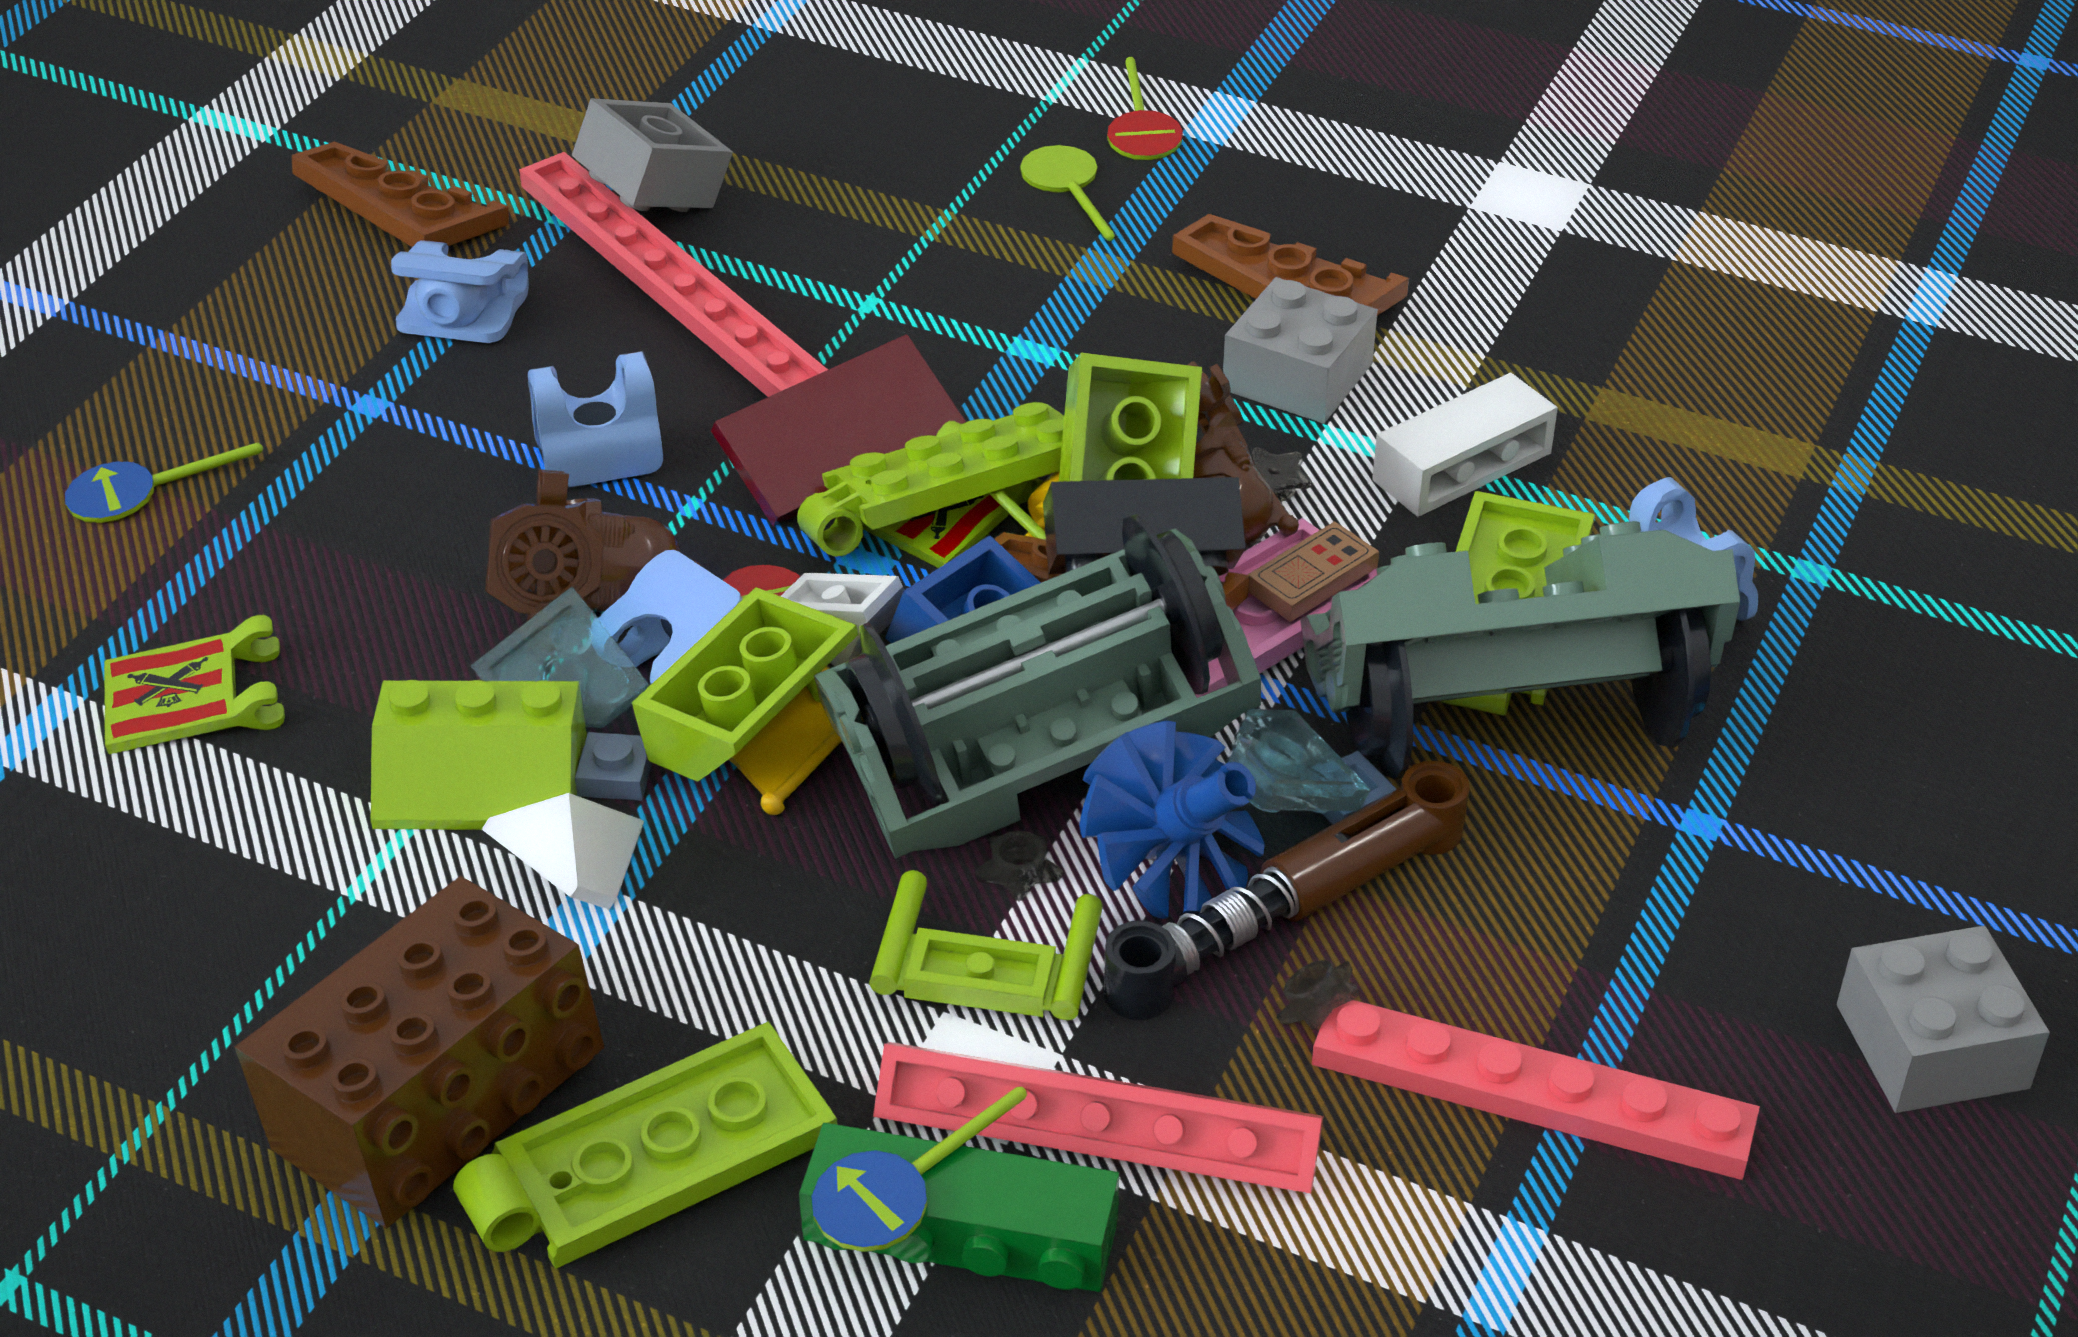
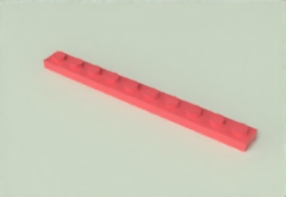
[519,152,828,397]

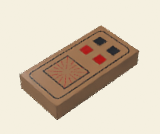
[1247,521,1379,622]

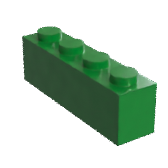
[799,1122,1119,1292]

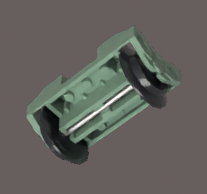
[814,514,1261,859]
[1300,521,1740,780]

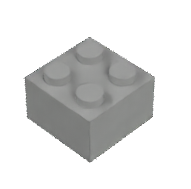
[572,98,733,212]
[1223,277,1378,424]
[1836,925,2050,1113]

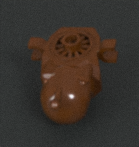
[1187,361,1299,551]
[485,469,702,651]

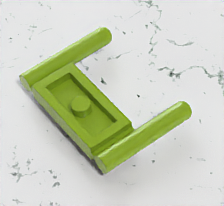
[869,870,1103,1020]

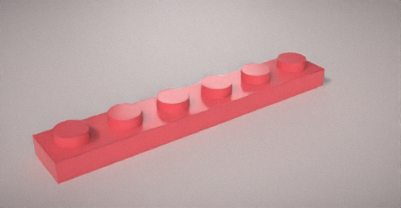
[1312,995,1760,1180]
[873,1042,1324,1194]

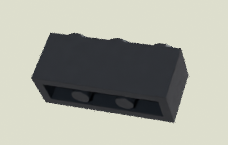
[1043,477,1246,576]

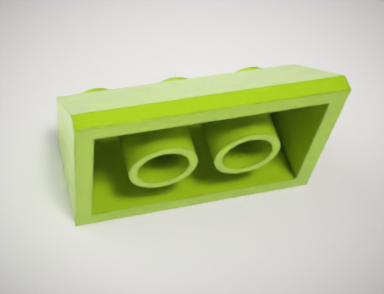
[1059,353,1202,482]
[632,587,859,782]
[371,680,587,830]

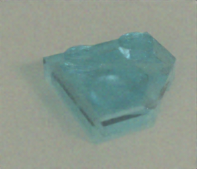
[471,587,650,728]
[1226,709,1371,813]

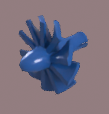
[1079,721,1265,919]

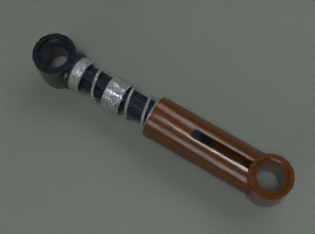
[1104,761,1470,1020]

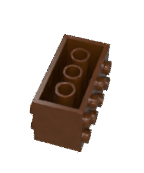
[235,875,605,1229]

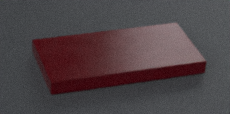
[711,334,966,527]

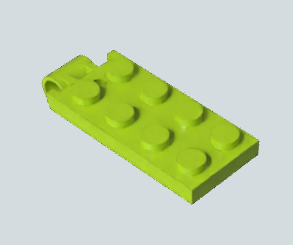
[797,402,1064,557]
[1441,491,1595,716]
[453,1021,837,1269]

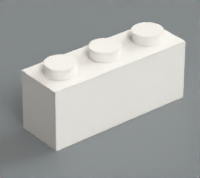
[1372,373,1558,517]

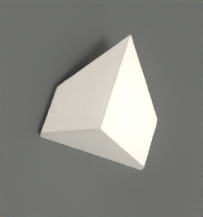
[781,573,905,666]
[482,793,644,910]

